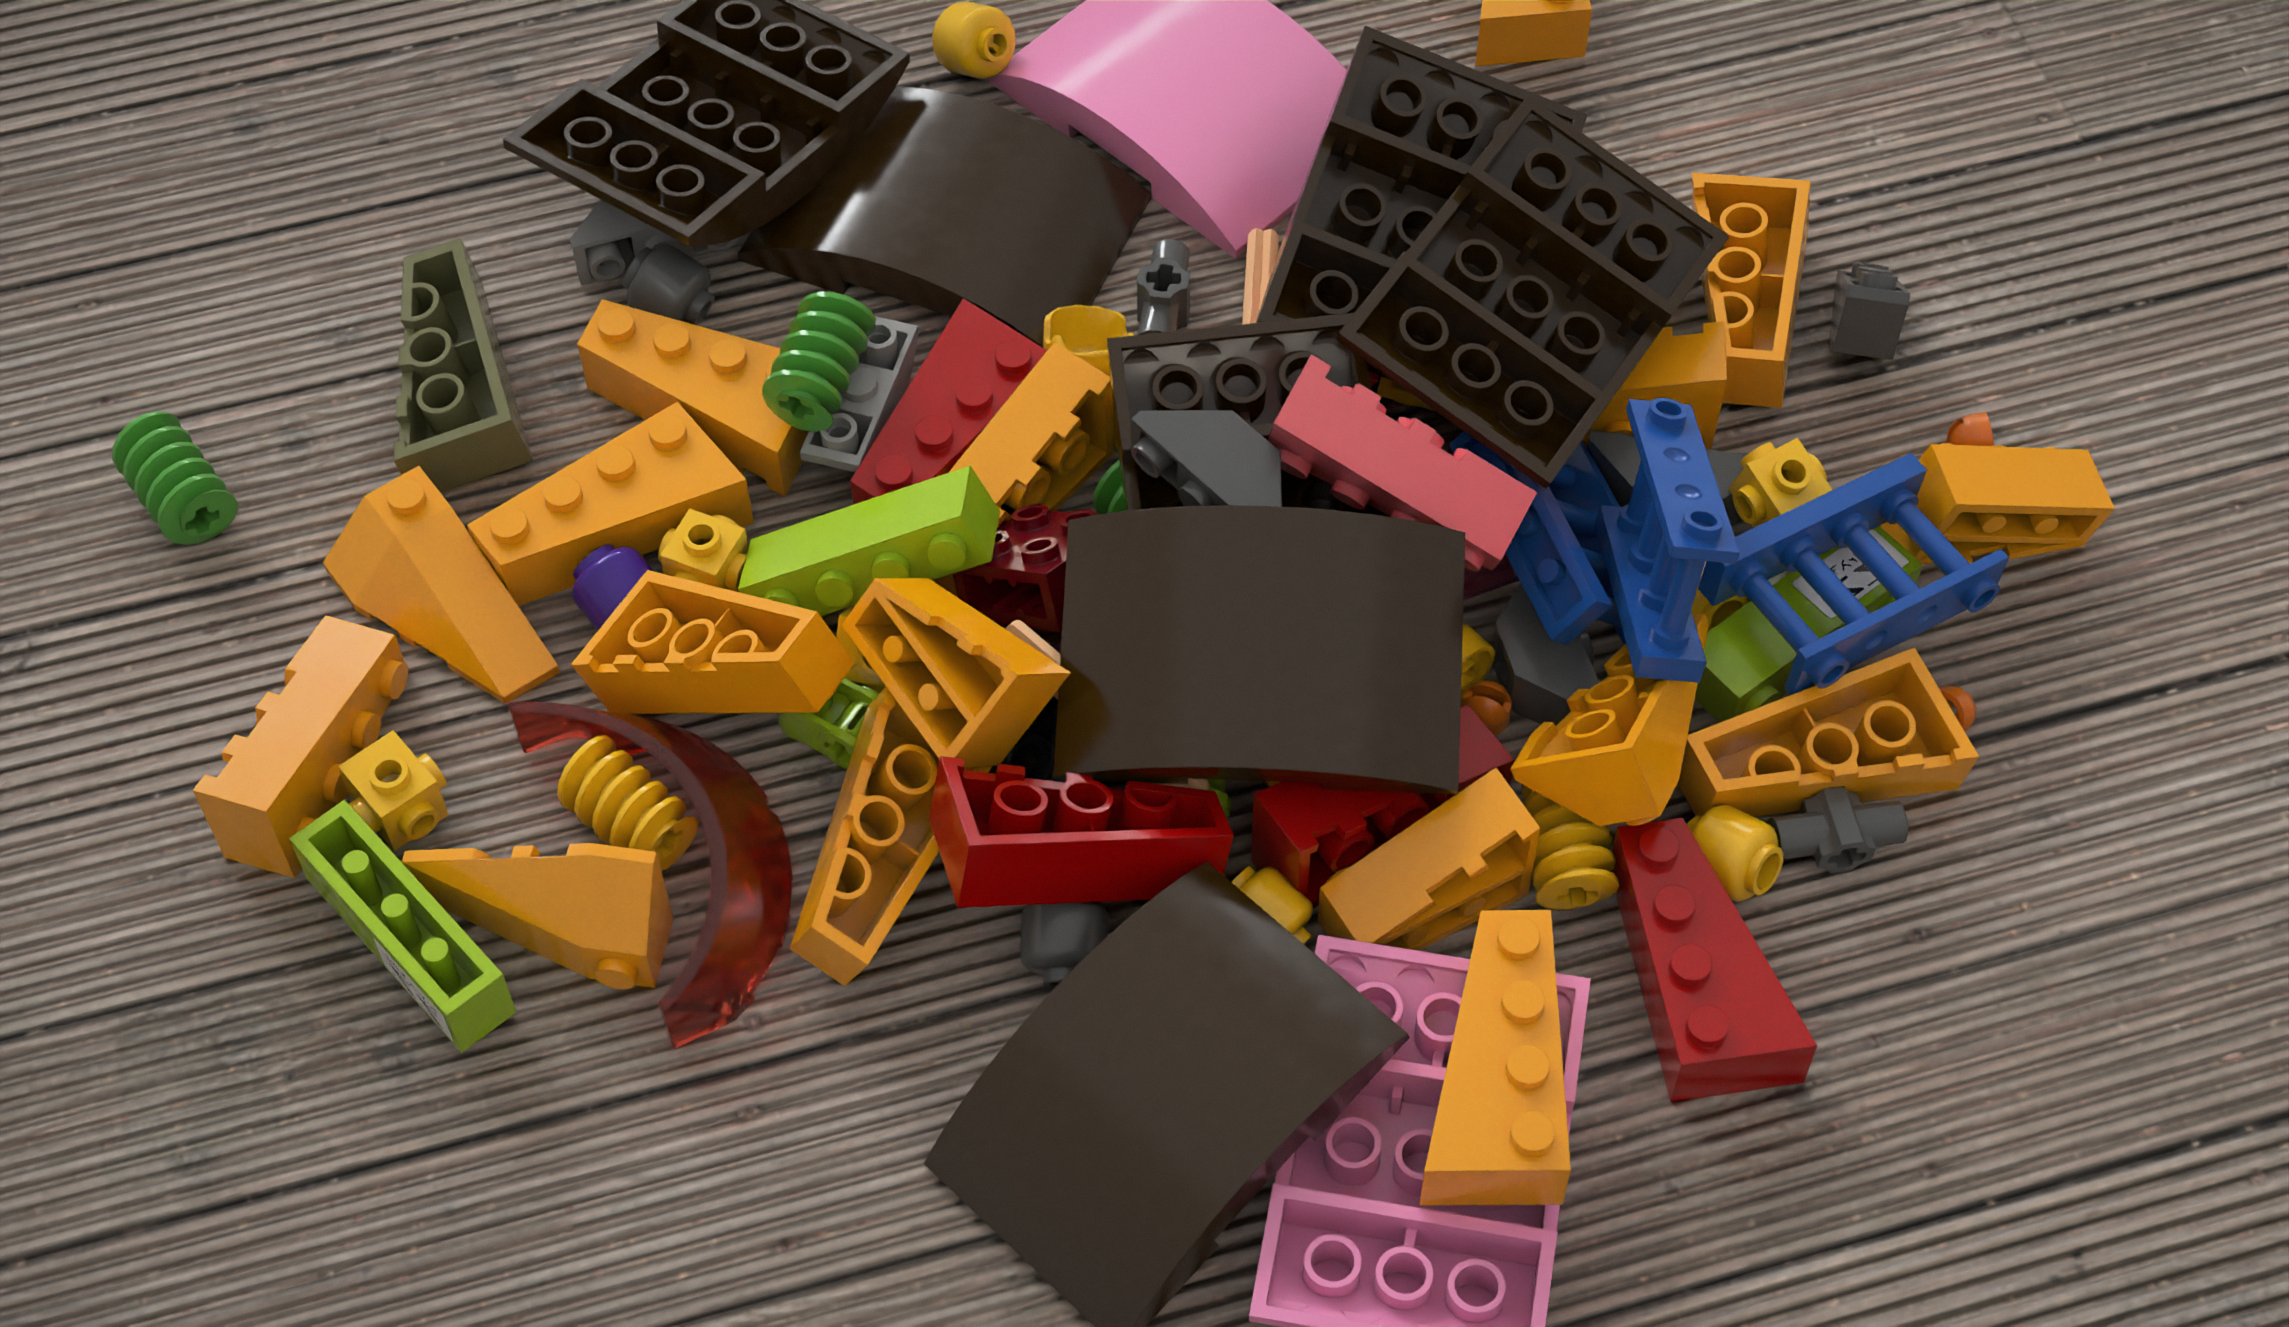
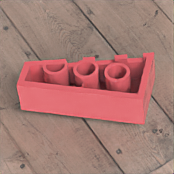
[1268,354,1537,571]

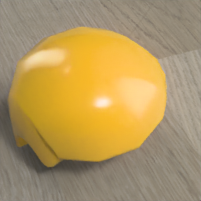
[1043,305,1134,376]

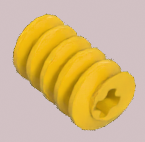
[557,735,699,871]
[1521,784,1619,911]

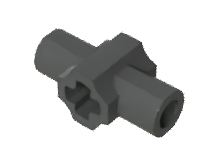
[1137,239,1190,335]
[1767,786,1908,874]

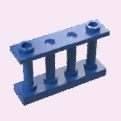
[1594,398,1740,683]
[1449,431,1626,645]
[1698,453,2009,695]

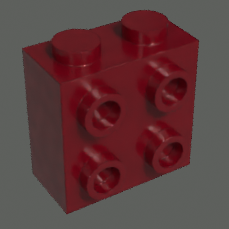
[952,504,1097,635]

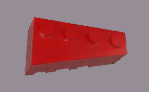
[850,298,1047,505]
[1251,704,1515,909]
[929,756,1234,908]
[1610,818,1817,1102]

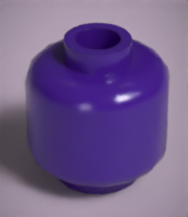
[571,544,654,631]

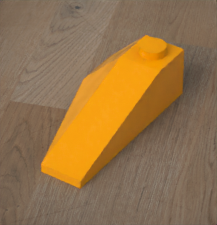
[323,466,560,704]
[1510,613,1709,826]
[401,843,674,989]

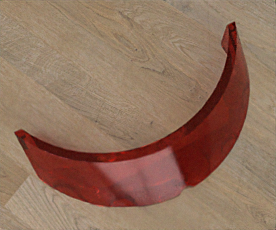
[508,702,793,1048]

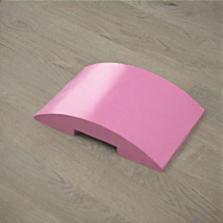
[989,0,1347,259]
[1249,935,1591,1327]

